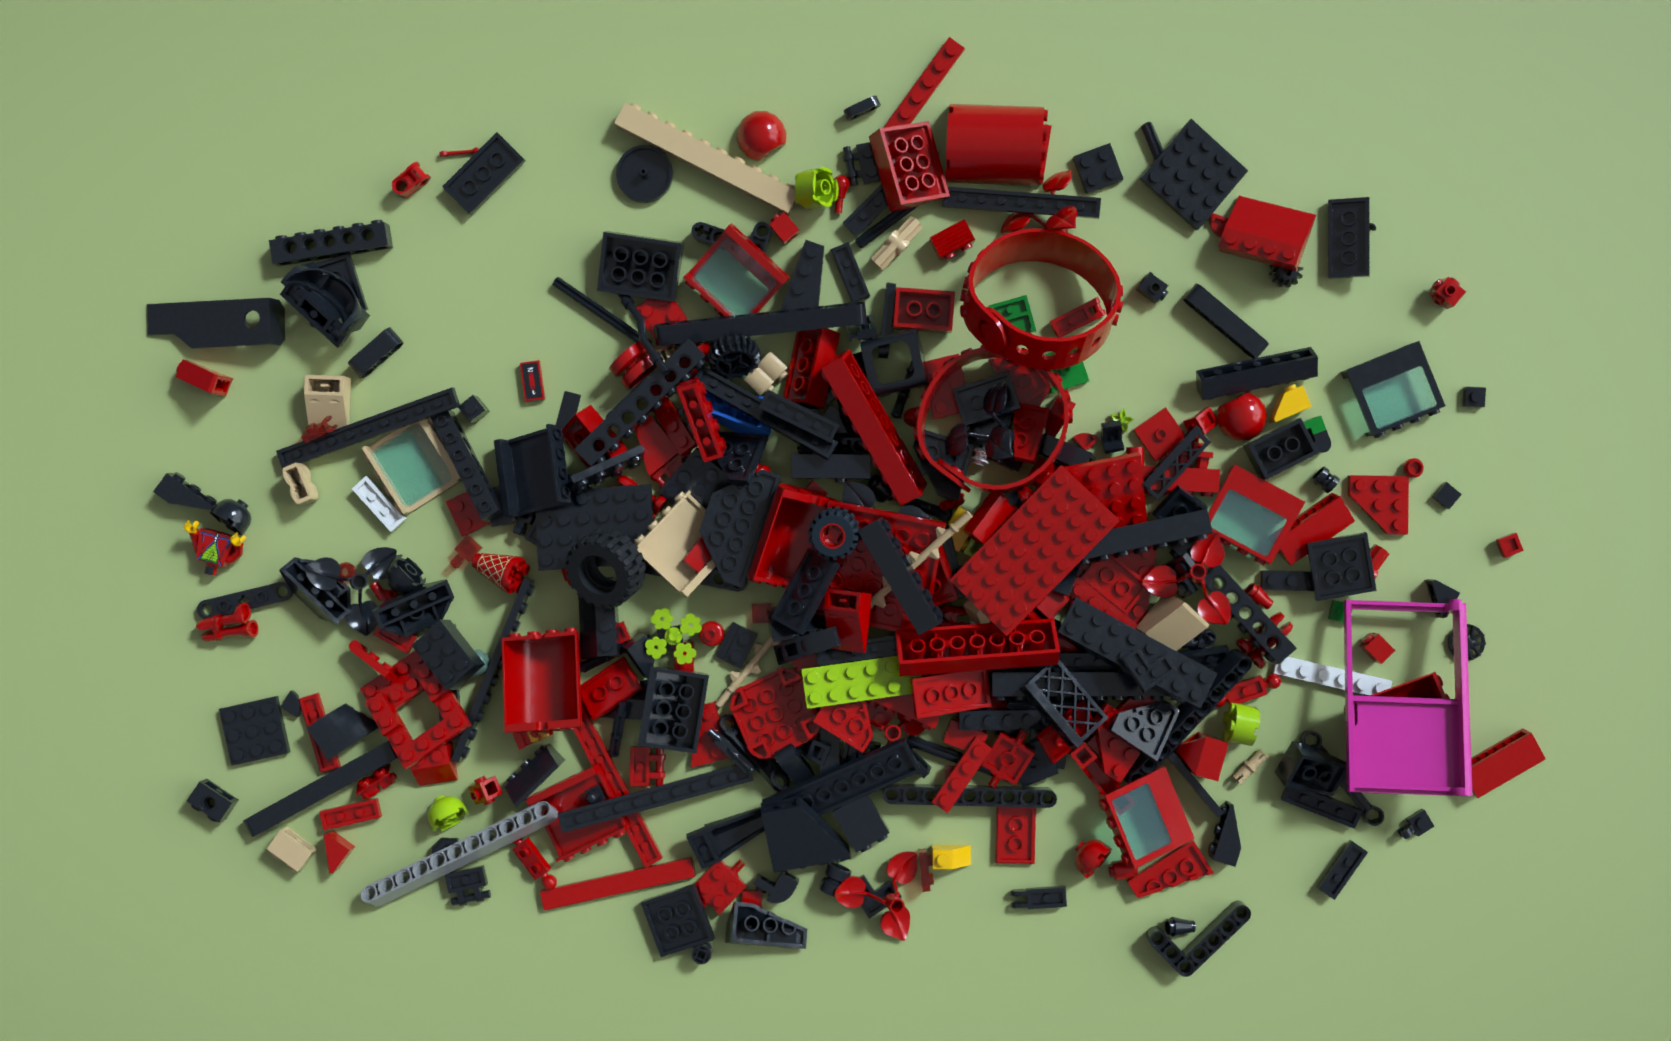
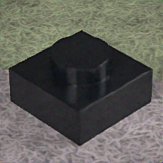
[1463,387,1486,408]

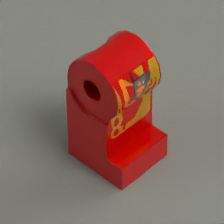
[513,731,554,750]

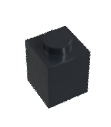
[458,395,490,423]

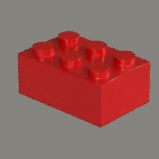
[893,287,955,333]

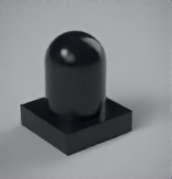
[584,784,606,804]

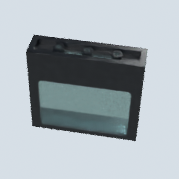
[1341,341,1445,438]

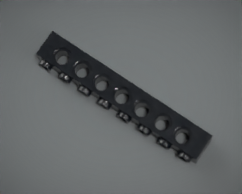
[574,339,707,467]
[1168,539,1297,664]

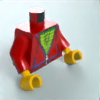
[184,520,246,576]

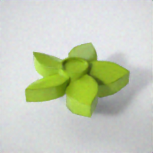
[1110,409,1134,432]

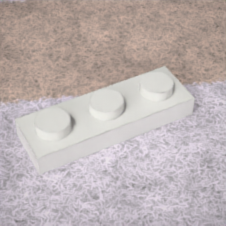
[352,476,407,532]

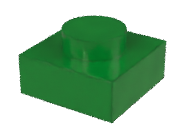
[1328,600,1352,622]

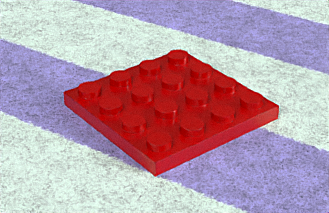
[1064,452,1147,529]

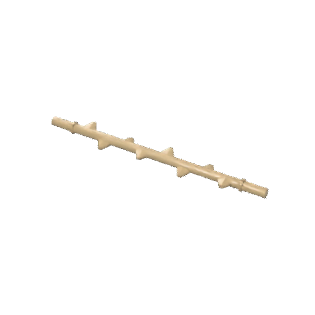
[871,511,973,608]
[716,635,783,708]

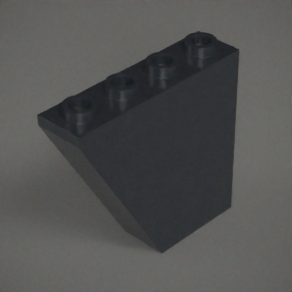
[761,796,851,873]

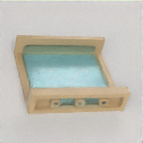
[362,418,462,514]

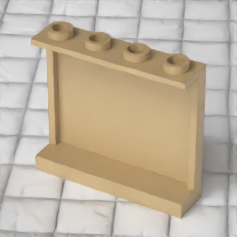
[634,490,715,597]

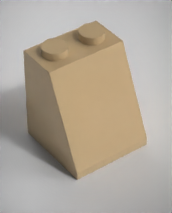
[1137,596,1210,651]

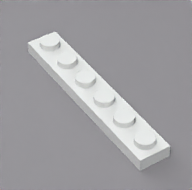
[1272,657,1392,696]

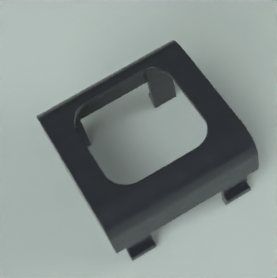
[860,328,930,397]

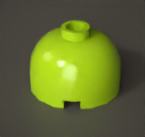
[427,795,469,832]

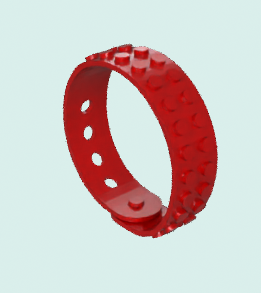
[960,228,1123,370]
[914,345,1073,493]

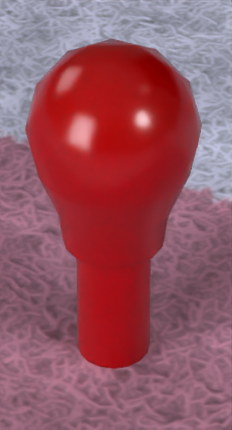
[834,175,850,214]

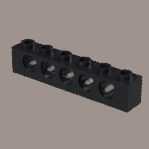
[269,220,393,266]
[430,410,503,522]

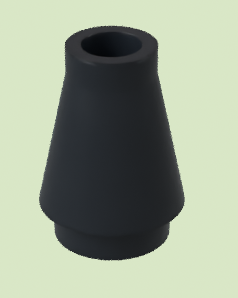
[1165,917,1196,937]

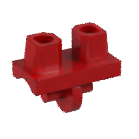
[1178,437,1213,469]

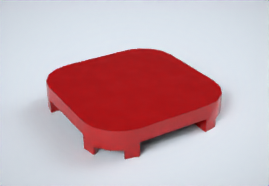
[730,667,821,760]

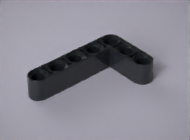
[1146,901,1251,977]

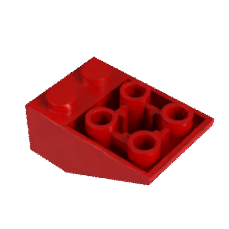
[824,589,872,653]

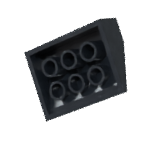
[597,231,684,302]
[638,667,709,753]

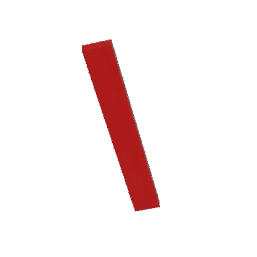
[540,857,696,910]

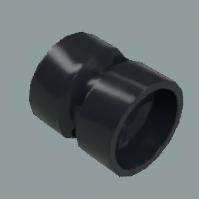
[819,862,852,897]

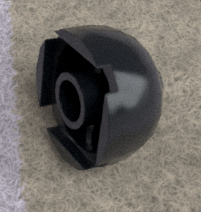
[210,499,251,536]
[386,554,426,594]

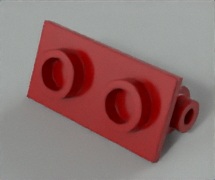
[356,764,397,799]

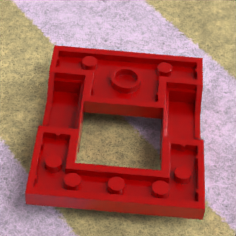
[360,651,472,770]

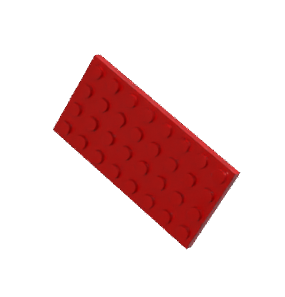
[950,465,1120,636]

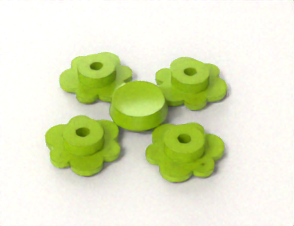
[645,608,702,665]

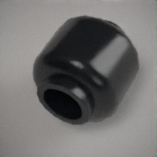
[867,474,893,503]

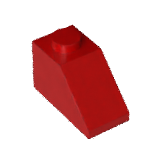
[1045,395,1076,437]

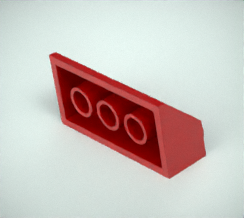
[783,328,840,409]

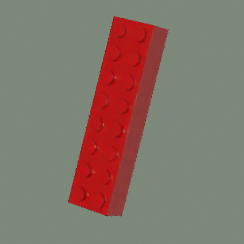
[821,349,927,506]
[895,618,1060,677]

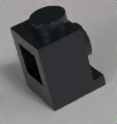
[1136,272,1169,304]

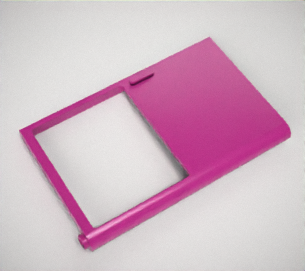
[1343,599,1473,796]

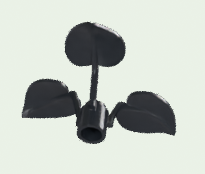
[945,381,1015,460]
[842,481,931,520]
[304,547,397,636]

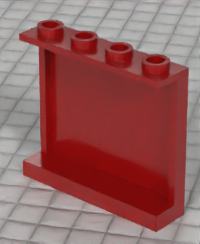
[525,763,629,862]

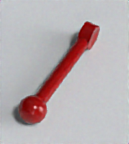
[439,147,479,157]

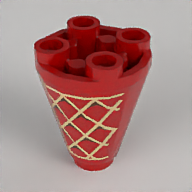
[472,553,530,594]

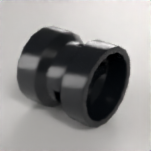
[1311,466,1340,493]
[692,942,713,965]

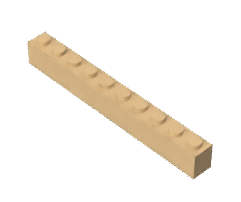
[614,103,796,216]

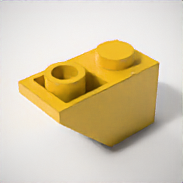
[948,506,973,552]

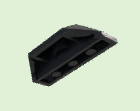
[279,557,351,625]
[372,579,454,637]

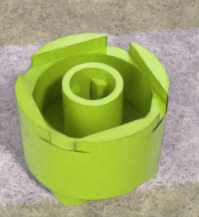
[795,167,839,210]
[1222,703,1260,746]

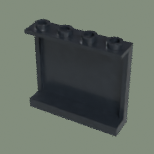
[494,424,571,518]

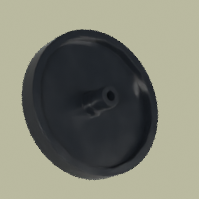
[616,145,673,203]

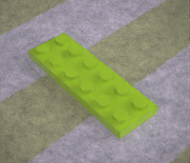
[801,656,922,709]

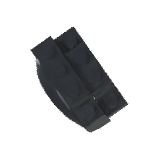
[280,262,370,348]

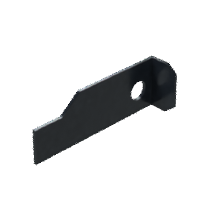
[147,298,285,349]

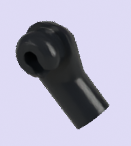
[431,837,459,854]

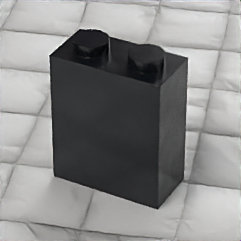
[832,795,890,853]

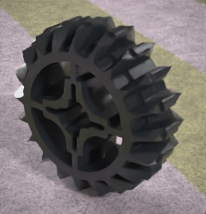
[707,333,761,380]

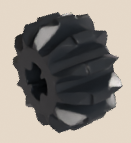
[1269,261,1303,288]

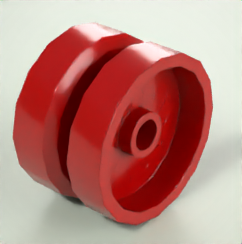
[609,342,657,390]

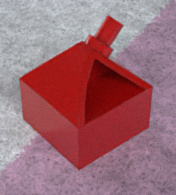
[1175,732,1229,781]

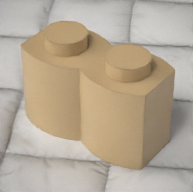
[744,351,788,396]
[283,463,318,504]

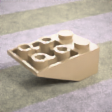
[304,375,351,435]

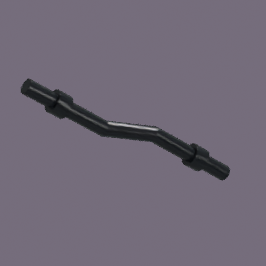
[618,294,670,376]

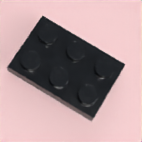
[953,371,1021,427]

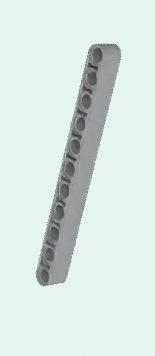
[361,801,558,907]

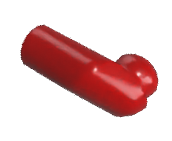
[369,581,397,602]

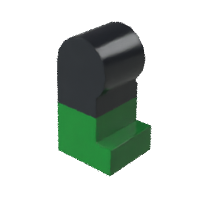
[1303,416,1331,453]

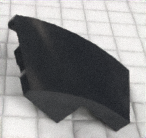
[307,703,378,760]

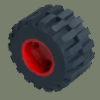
[808,507,860,560]

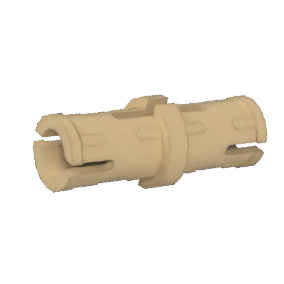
[1232,748,1269,785]

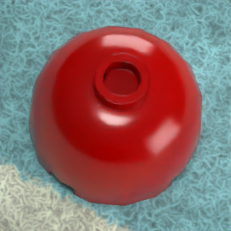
[1075,839,1112,879]

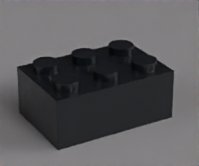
[1243,418,1319,480]
[412,620,485,691]

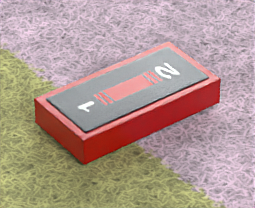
[520,360,545,402]

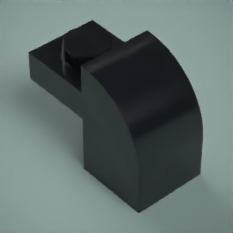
[753,871,799,903]

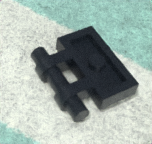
[842,142,881,186]
[444,865,491,906]

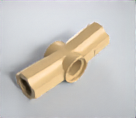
[871,216,923,270]

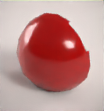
[737,111,787,161]
[1217,392,1267,441]

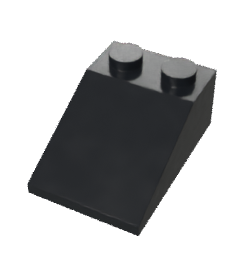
[1275,741,1346,797]

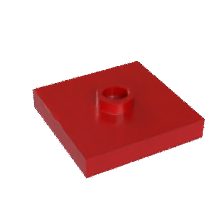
[1133,407,1185,462]

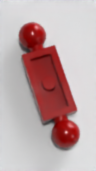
[1215,674,1281,708]
[509,828,557,890]

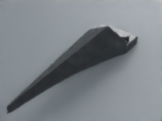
[686,807,765,869]

